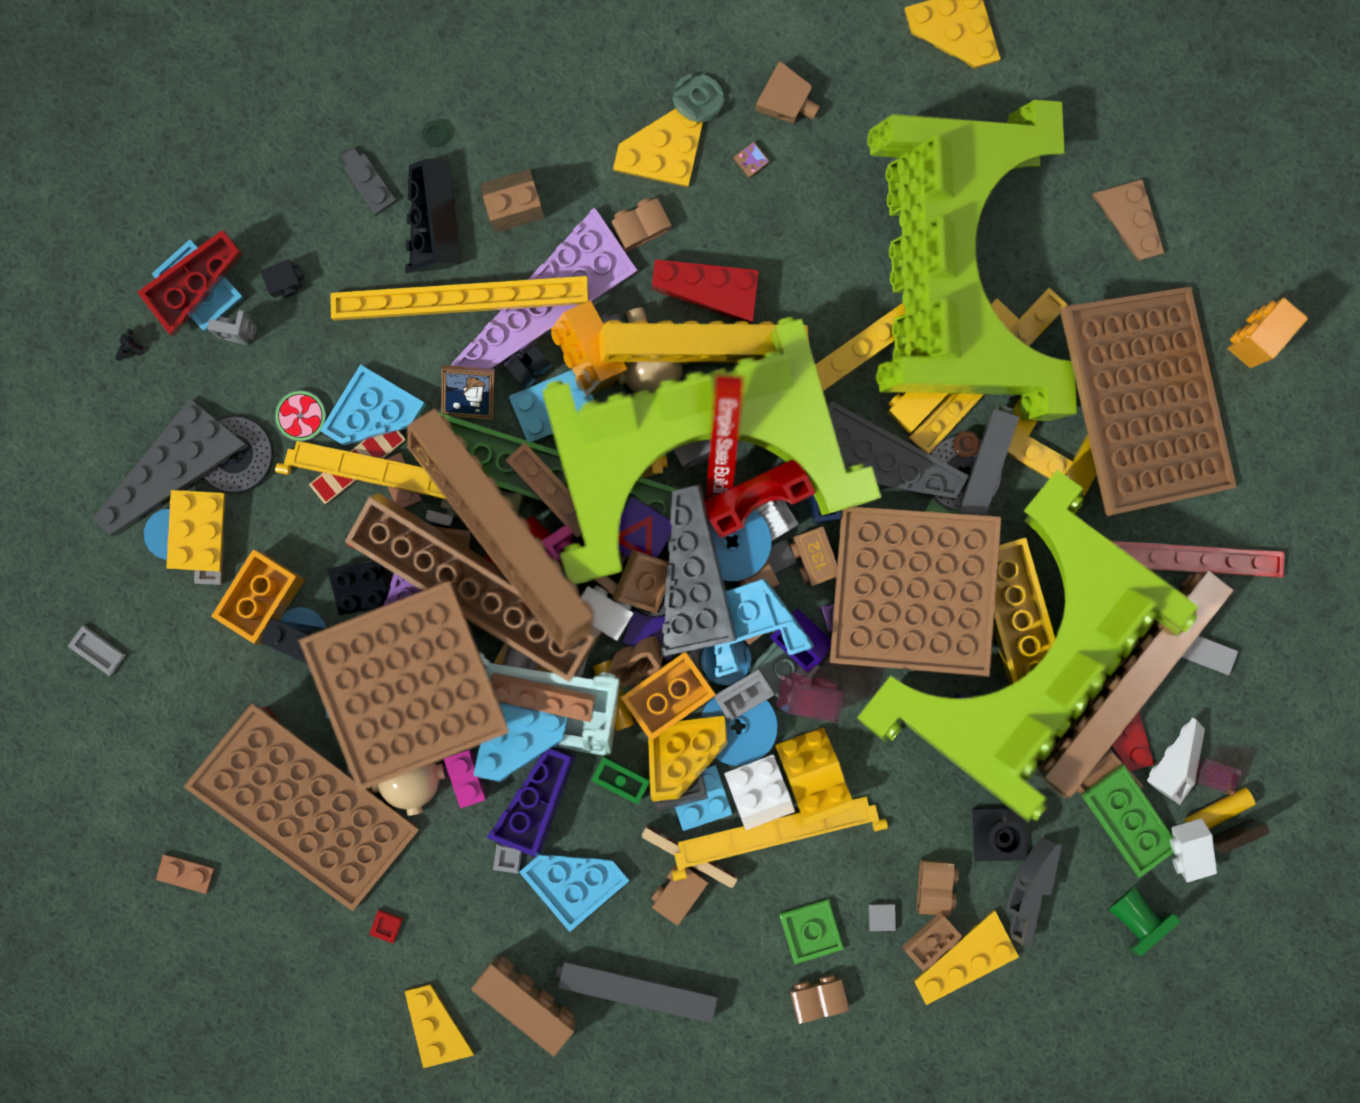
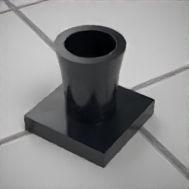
[972,808,1027,862]

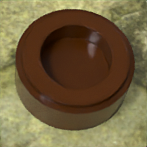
[953,431,980,458]

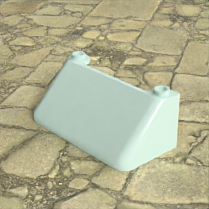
[480,653,620,756]

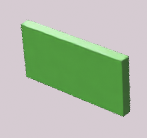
[1080,764,1174,878]

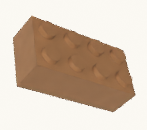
[471,956,577,1057]

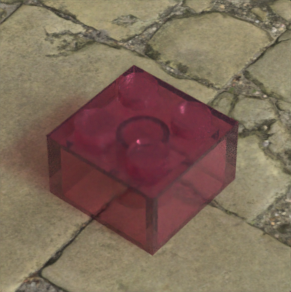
[776,672,845,723]

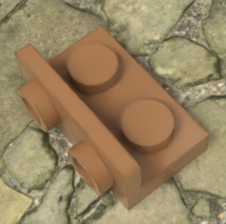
[902,912,962,972]

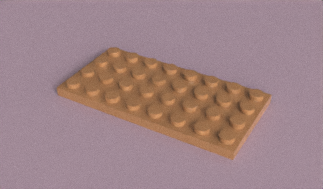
[184,702,419,911]

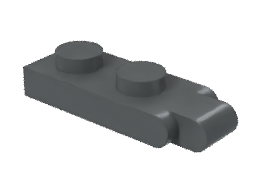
[341,147,397,216]

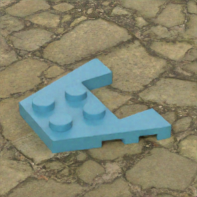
[715,579,814,678]

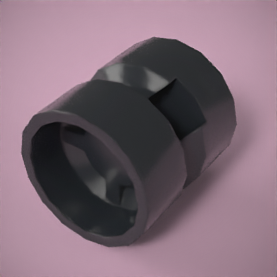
[504,341,553,390]

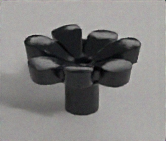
[115,328,143,361]

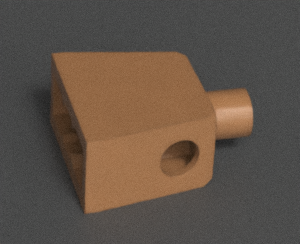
[755,61,820,124]

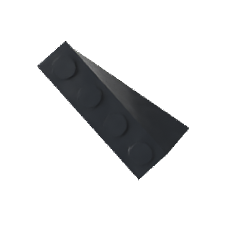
[405,159,461,273]
[260,618,329,665]

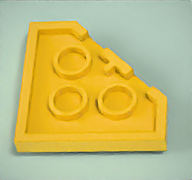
[904,0,1001,68]
[613,108,703,187]
[648,716,728,801]

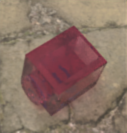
[1196,758,1242,796]

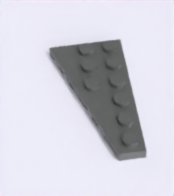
[661,485,737,657]

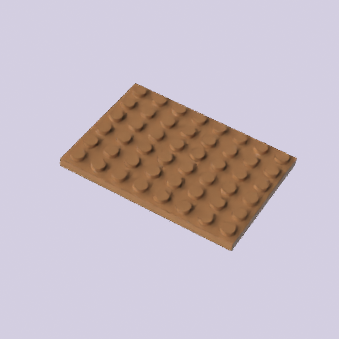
[1060,287,1237,516]

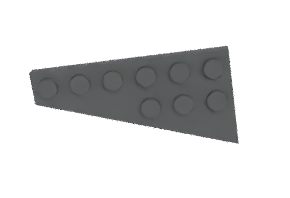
[92,399,249,537]
[827,401,968,499]

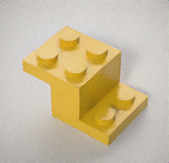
[775,727,855,825]

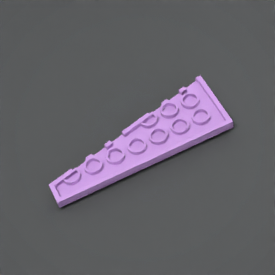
[451,208,638,369]

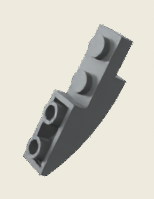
[1005,837,1062,946]

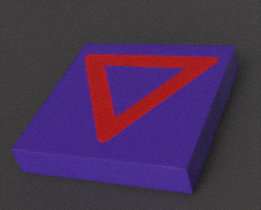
[618,496,672,557]

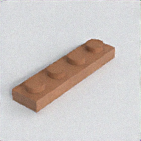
[505,443,581,538]
[491,673,596,723]

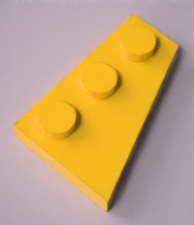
[405,984,475,1068]

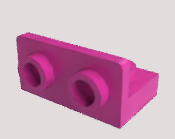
[541,525,573,567]

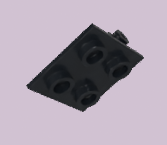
[327,560,388,616]

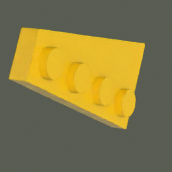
[914,910,1019,1005]

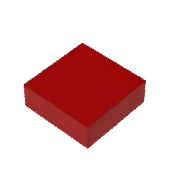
[369,909,403,944]

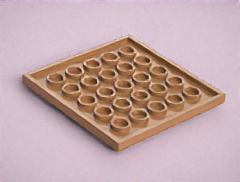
[830,507,1001,676]
[299,581,510,791]

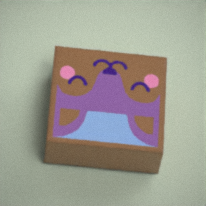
[733,141,770,179]

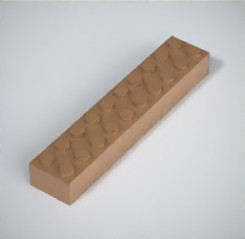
[407,409,594,652]
[345,493,602,682]
[1035,571,1234,798]

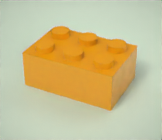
[1227,298,1308,369]
[551,300,627,397]
[211,549,305,646]
[620,652,715,740]

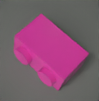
[444,748,488,809]

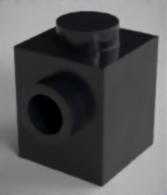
[260,259,304,298]

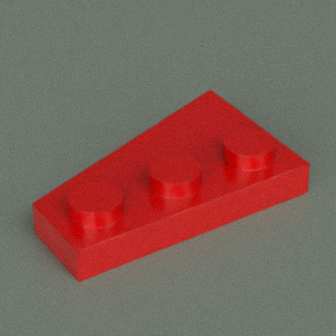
[1086,708,1154,771]

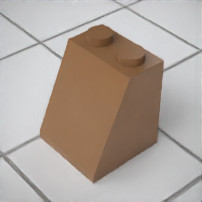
[481,169,545,233]

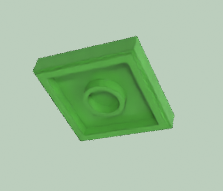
[779,898,844,965]

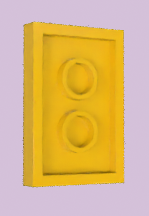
[166,490,226,572]

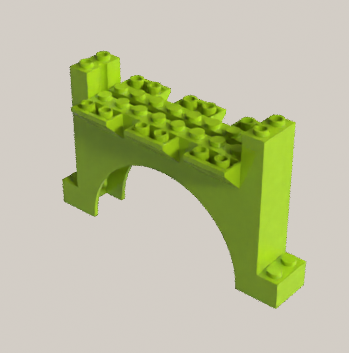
[867,100,1077,421]
[542,317,880,585]
[857,470,1199,823]

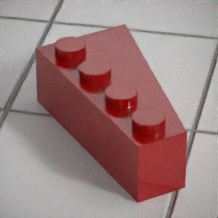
[137,230,243,336]
[652,259,758,325]

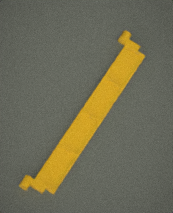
[275,441,446,499]
[671,796,888,881]

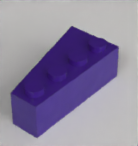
[486,747,576,857]

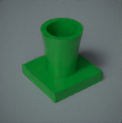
[1108,886,1181,957]

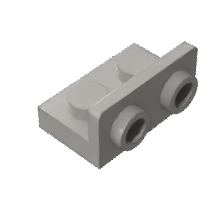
[207,310,257,345]

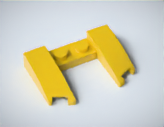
[1007,395,1097,497]

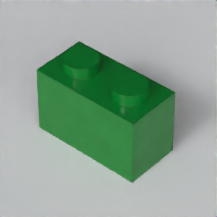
[591,756,650,805]

